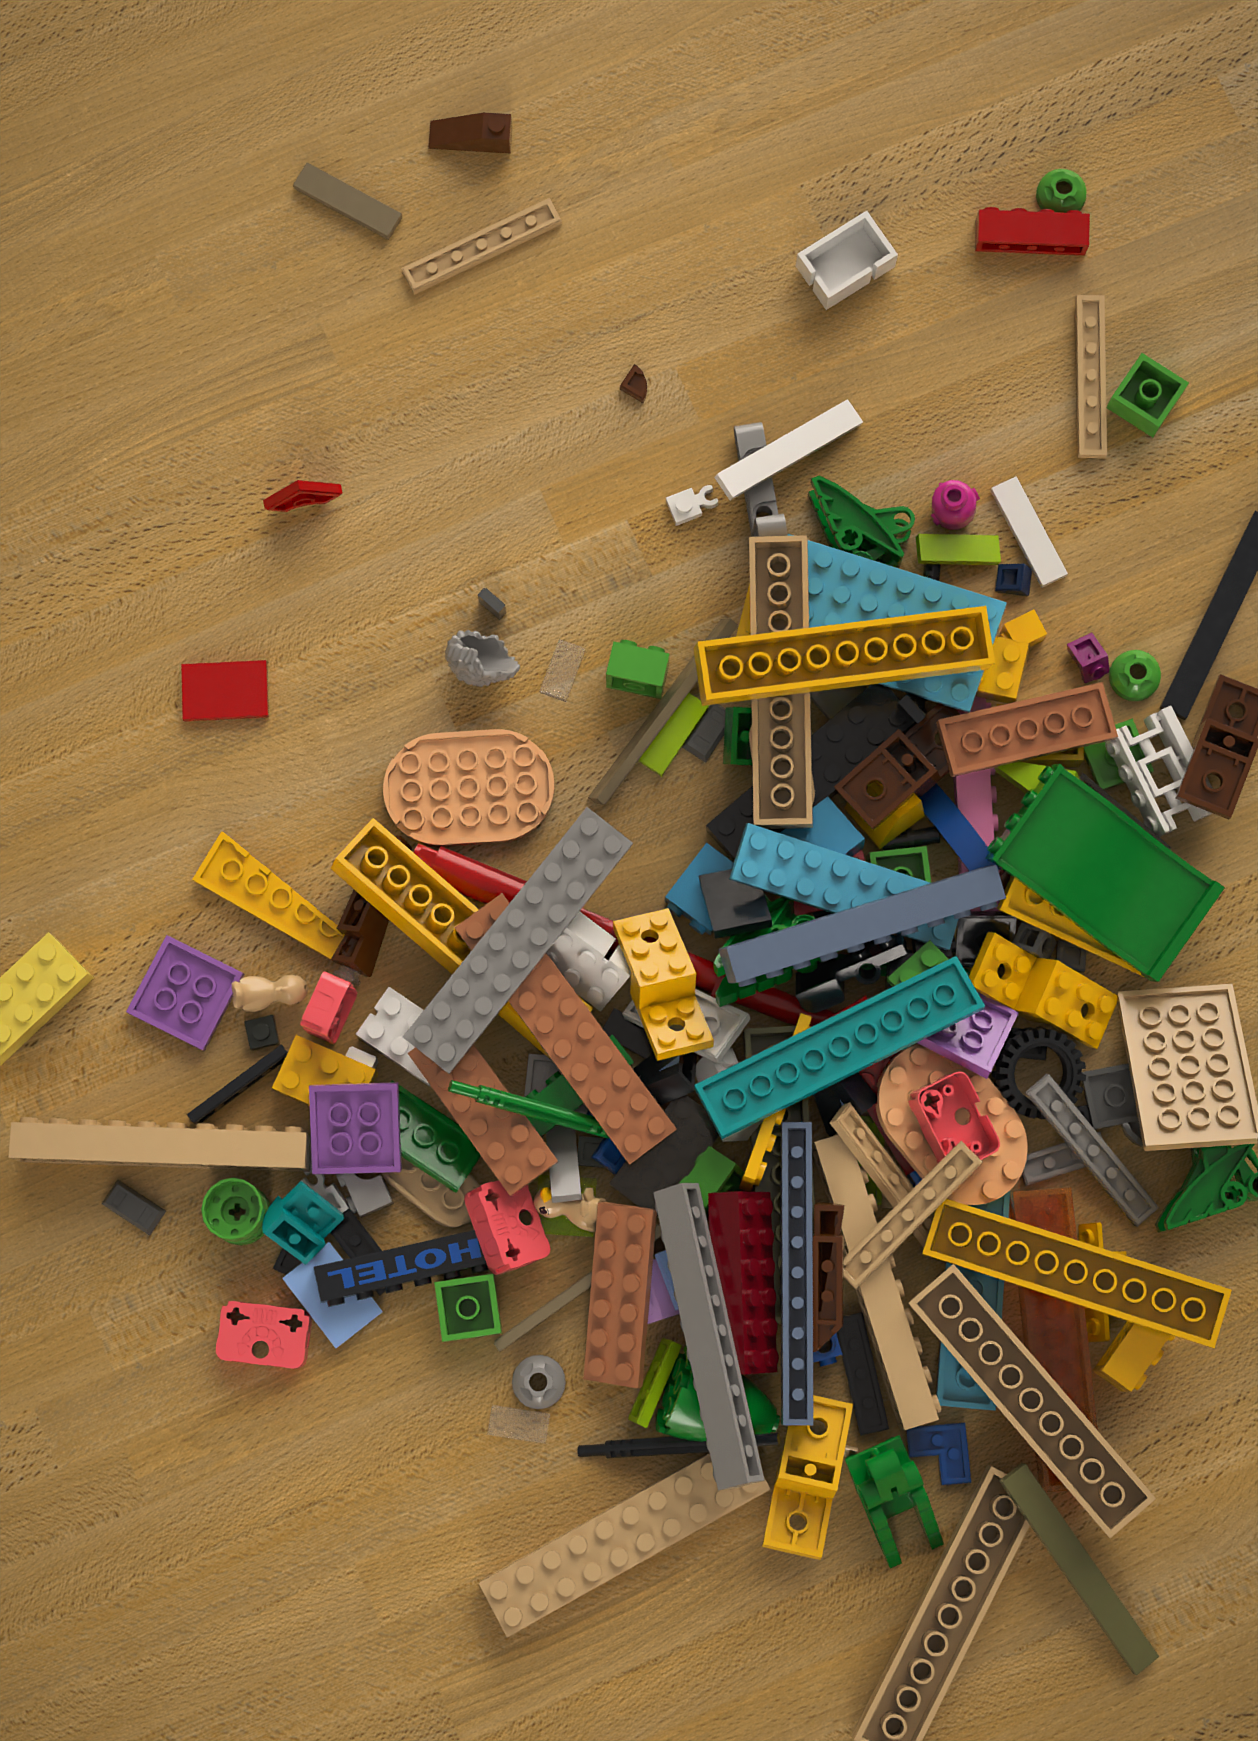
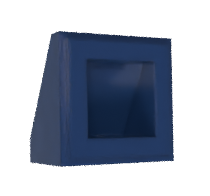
[995,563,1032,596]

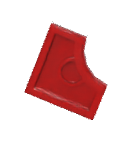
[263,480,343,512]

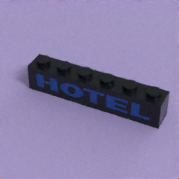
[313,1230,489,1307]

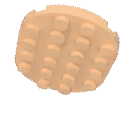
[383,729,555,847]
[876,1044,1028,1205]

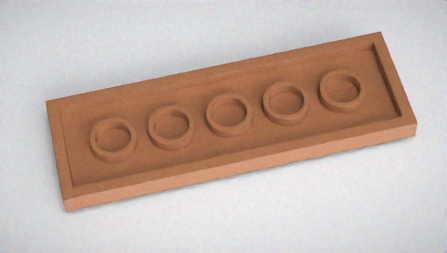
[936,682,1118,777]
[408,1044,559,1196]
[583,1202,657,1388]

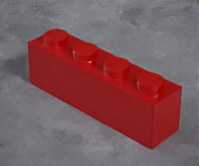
[975,207,1090,256]

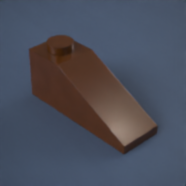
[428,112,512,154]

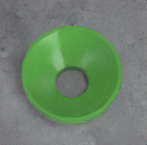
[1036,169,1087,213]
[1109,650,1161,701]

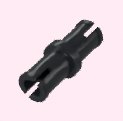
[882,826,940,851]

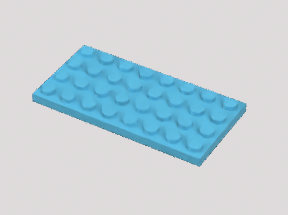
[788,534,1007,713]

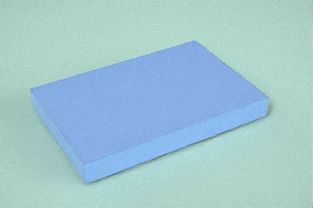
[282,1242,383,1348]

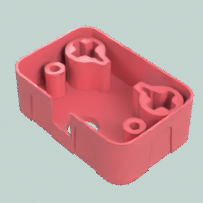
[300,971,358,1044]
[908,1071,1000,1163]
[464,1180,550,1275]
[216,1301,312,1369]

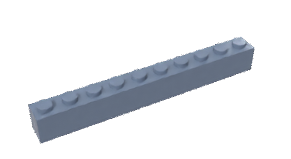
[719,865,1006,987]
[780,1122,813,1426]

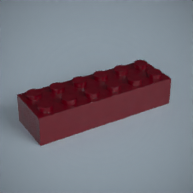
[708,1191,779,1375]

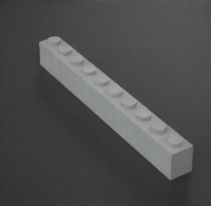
[653,1183,765,1490]

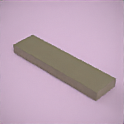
[293,163,402,240]

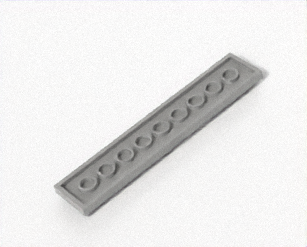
[403,807,633,1074]

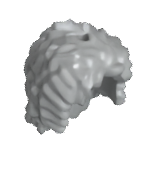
[445,630,520,687]

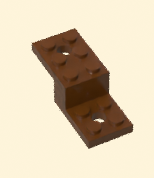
[1175,674,1258,820]
[834,703,960,831]

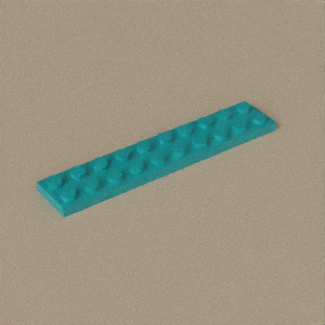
[694,956,985,1139]

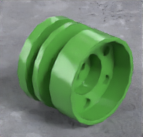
[201,1178,271,1246]

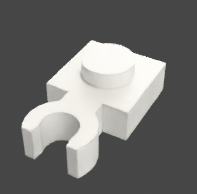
[666,485,718,526]
[301,1174,350,1213]

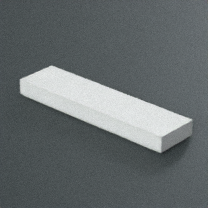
[990,476,1068,588]

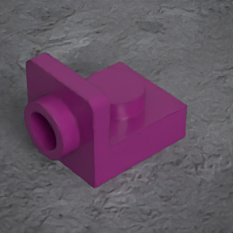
[1067,632,1110,683]

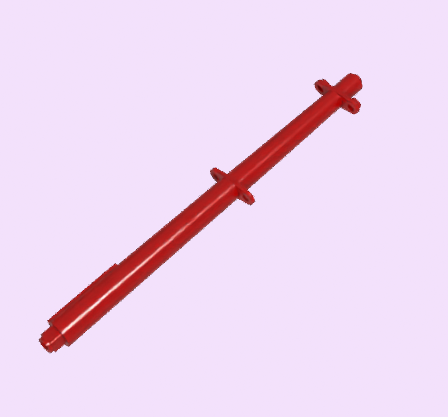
[414,843,918,1051]

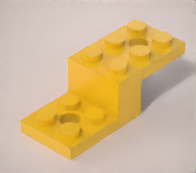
[613,908,714,1061]
[969,932,1118,1049]
[762,1395,853,1560]

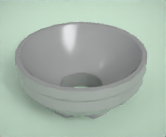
[512,1355,566,1409]

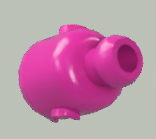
[931,480,980,530]

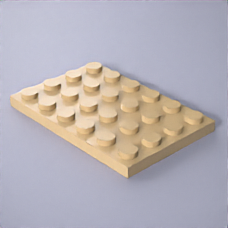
[1117,984,1258,1151]

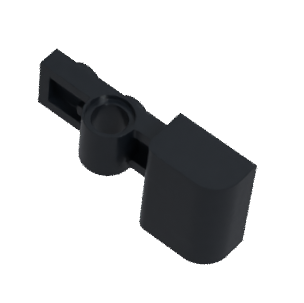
[796,933,907,1013]

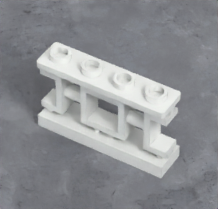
[1105,706,1213,839]

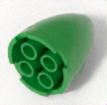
[655,1346,780,1441]

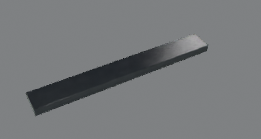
[1160,510,1258,720]

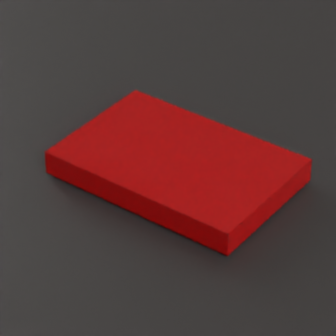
[181,660,269,722]

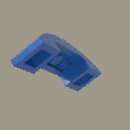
[920,783,1001,871]

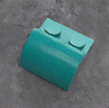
[262,1181,344,1265]

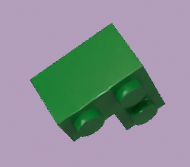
[723,707,753,766]

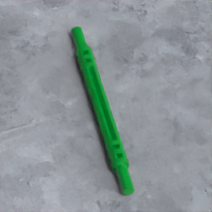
[448,1080,610,1139]

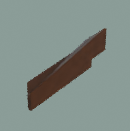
[331,835,412,977]
[812,1202,845,1352]

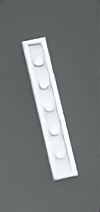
[714,399,863,501]

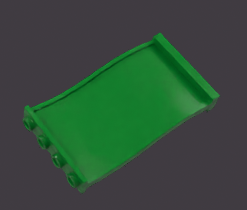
[985,764,1225,982]

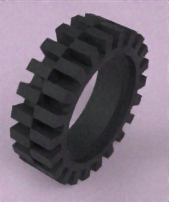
[991,1027,1086,1120]

